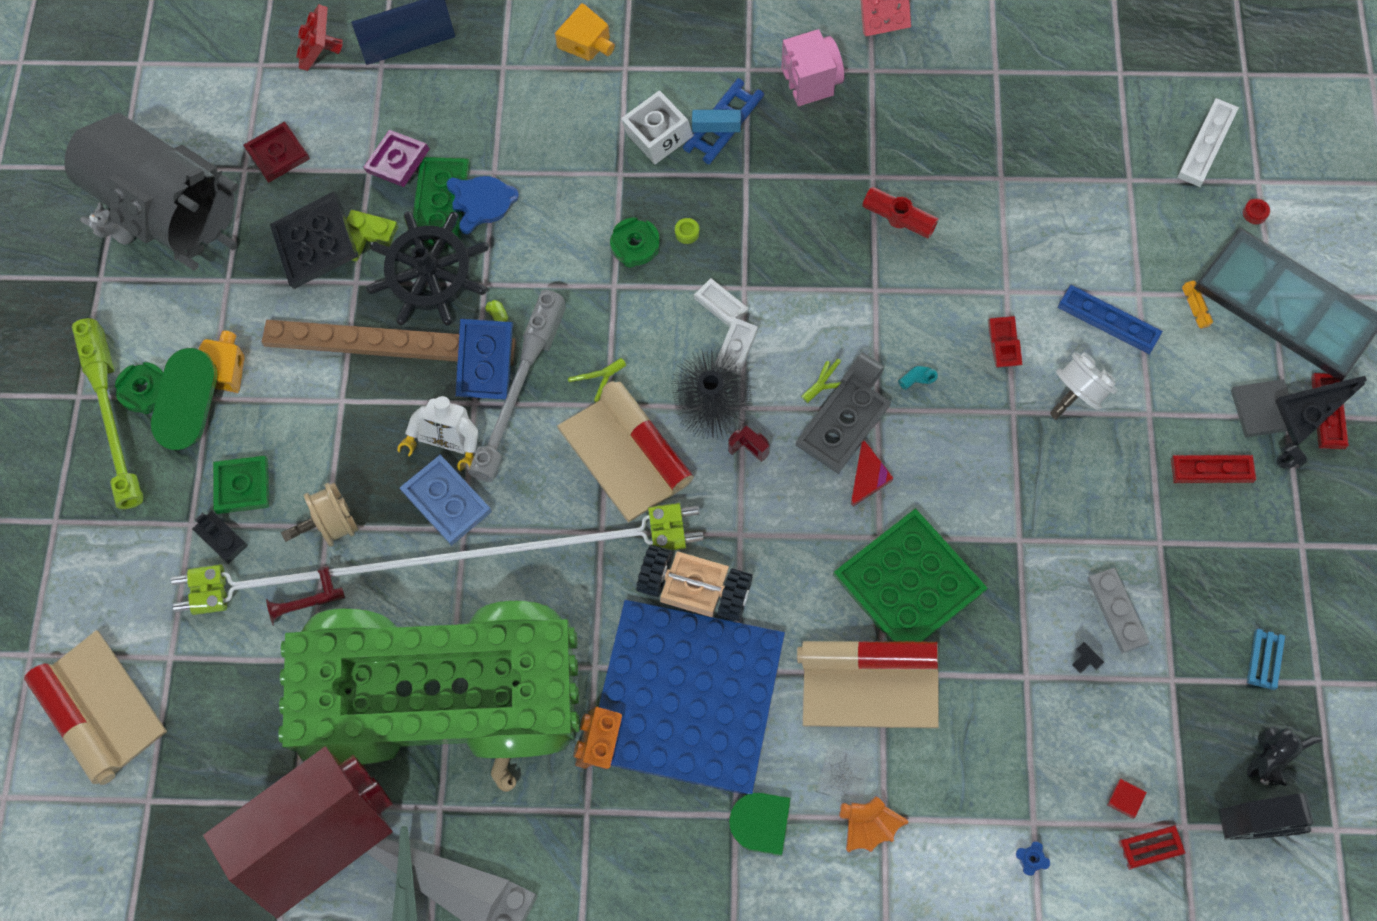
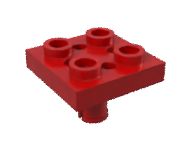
[296,4,343,71]

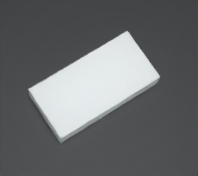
[694,278,748,327]

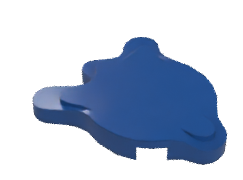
[447,176,519,234]

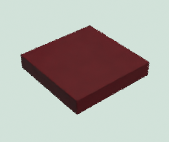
[243,121,310,183]

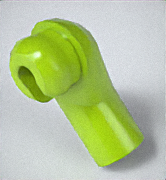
[485,300,508,322]

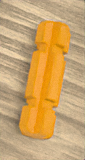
[1182,280,1213,329]

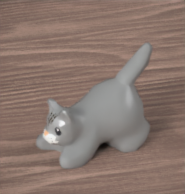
[80,202,135,245]

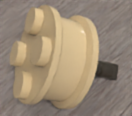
[281,482,359,547]

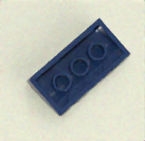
[351,0,455,65]

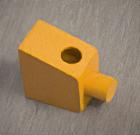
[555,3,615,61]
[198,330,245,393]

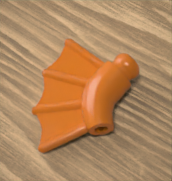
[839,796,908,852]

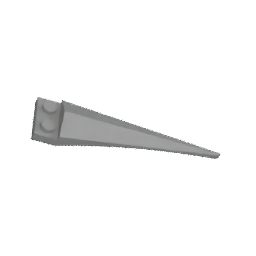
[366,839,538,921]

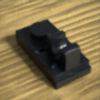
[192,511,248,564]

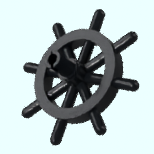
[366,211,489,326]

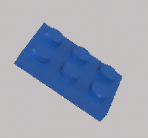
[456,319,513,400]

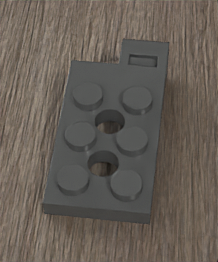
[796,352,891,474]

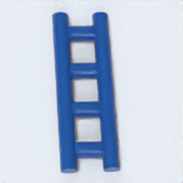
[683,78,764,165]

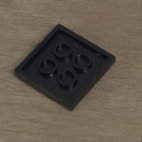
[270,191,359,289]

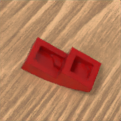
[988,316,1023,368]

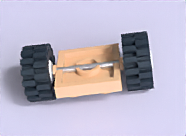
[636,545,753,621]

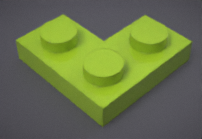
[347,210,398,262]

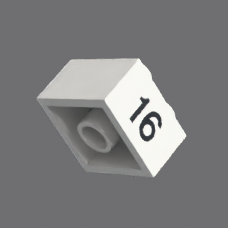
[621,90,693,164]

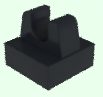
[1072,642,1105,674]

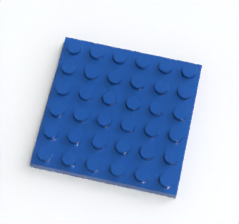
[599,600,785,795]

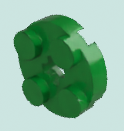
[610,218,660,268]
[115,362,163,414]

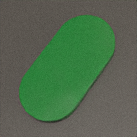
[151,348,217,450]

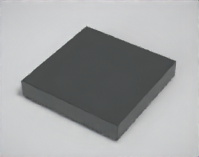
[1231,379,1289,438]

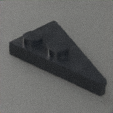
[1275,376,1367,446]

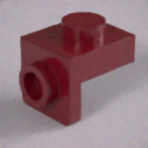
[728,425,770,462]

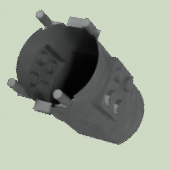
[64,112,238,271]

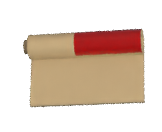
[557,381,694,523]
[24,630,167,785]
[797,641,939,728]

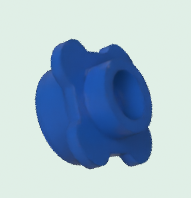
[1016,842,1050,876]

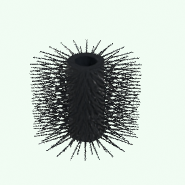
[671,350,753,439]

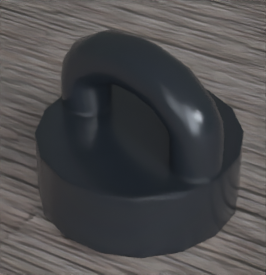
[1277,443,1307,469]

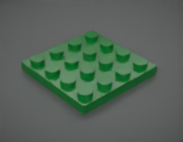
[833,508,988,642]

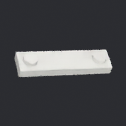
[1177,98,1239,187]

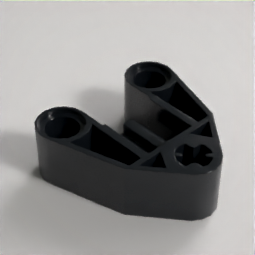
[1218,793,1314,840]

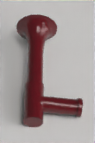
[266,566,345,626]

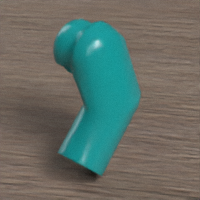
[898,366,938,390]

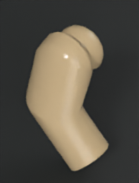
[491,758,516,792]

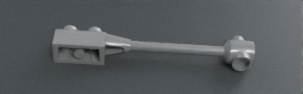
[468,290,566,482]

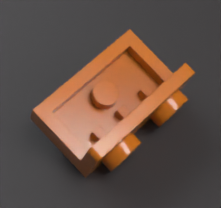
[573,707,622,769]

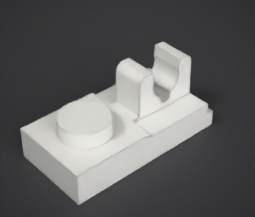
[715,318,758,375]

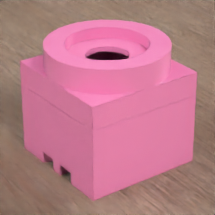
[781,29,844,106]

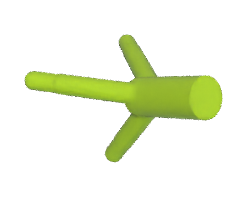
[568,358,626,402]
[801,359,841,404]

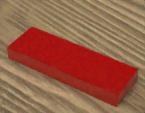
[1311,373,1349,449]
[1171,455,1256,483]

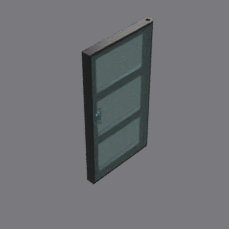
[1194,228,1377,381]

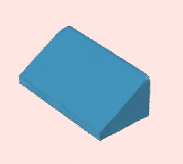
[692,110,741,132]

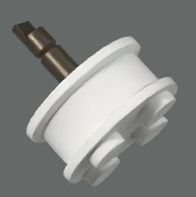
[1050,352,1118,420]

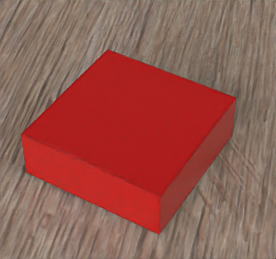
[1107,778,1147,819]

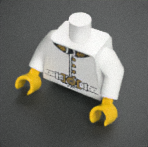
[397,396,478,471]

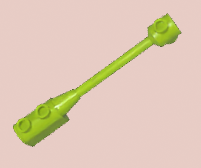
[72,318,143,509]

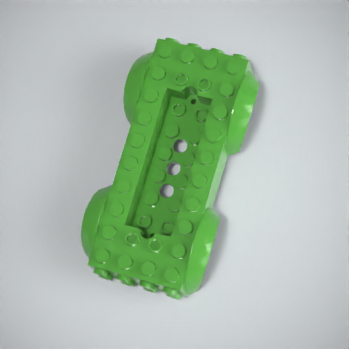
[278,600,580,764]

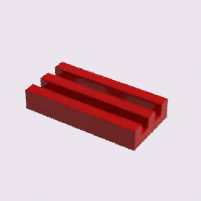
[1119,825,1186,870]

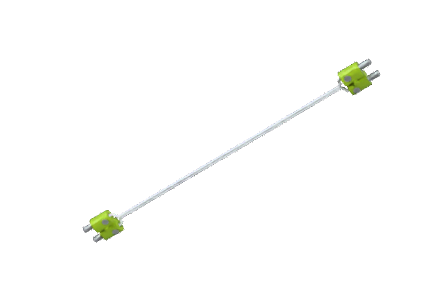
[171,503,704,615]

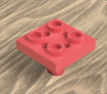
[860,0,911,36]

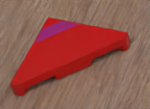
[851,441,893,506]

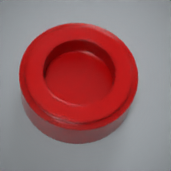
[1243,199,1270,225]

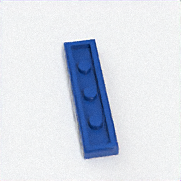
[1058,285,1163,355]

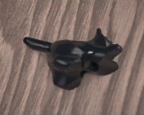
[1246,728,1322,786]

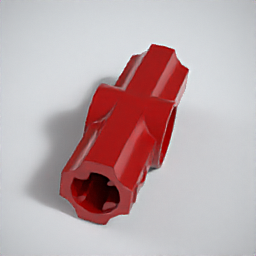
[862,187,939,239]

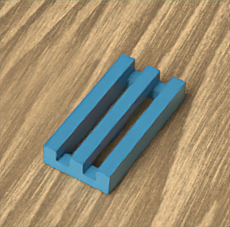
[1247,629,1285,690]

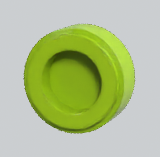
[675,218,699,244]

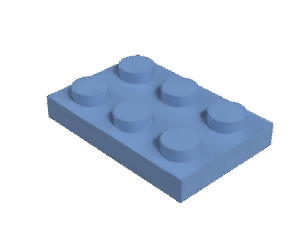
[400,455,492,546]

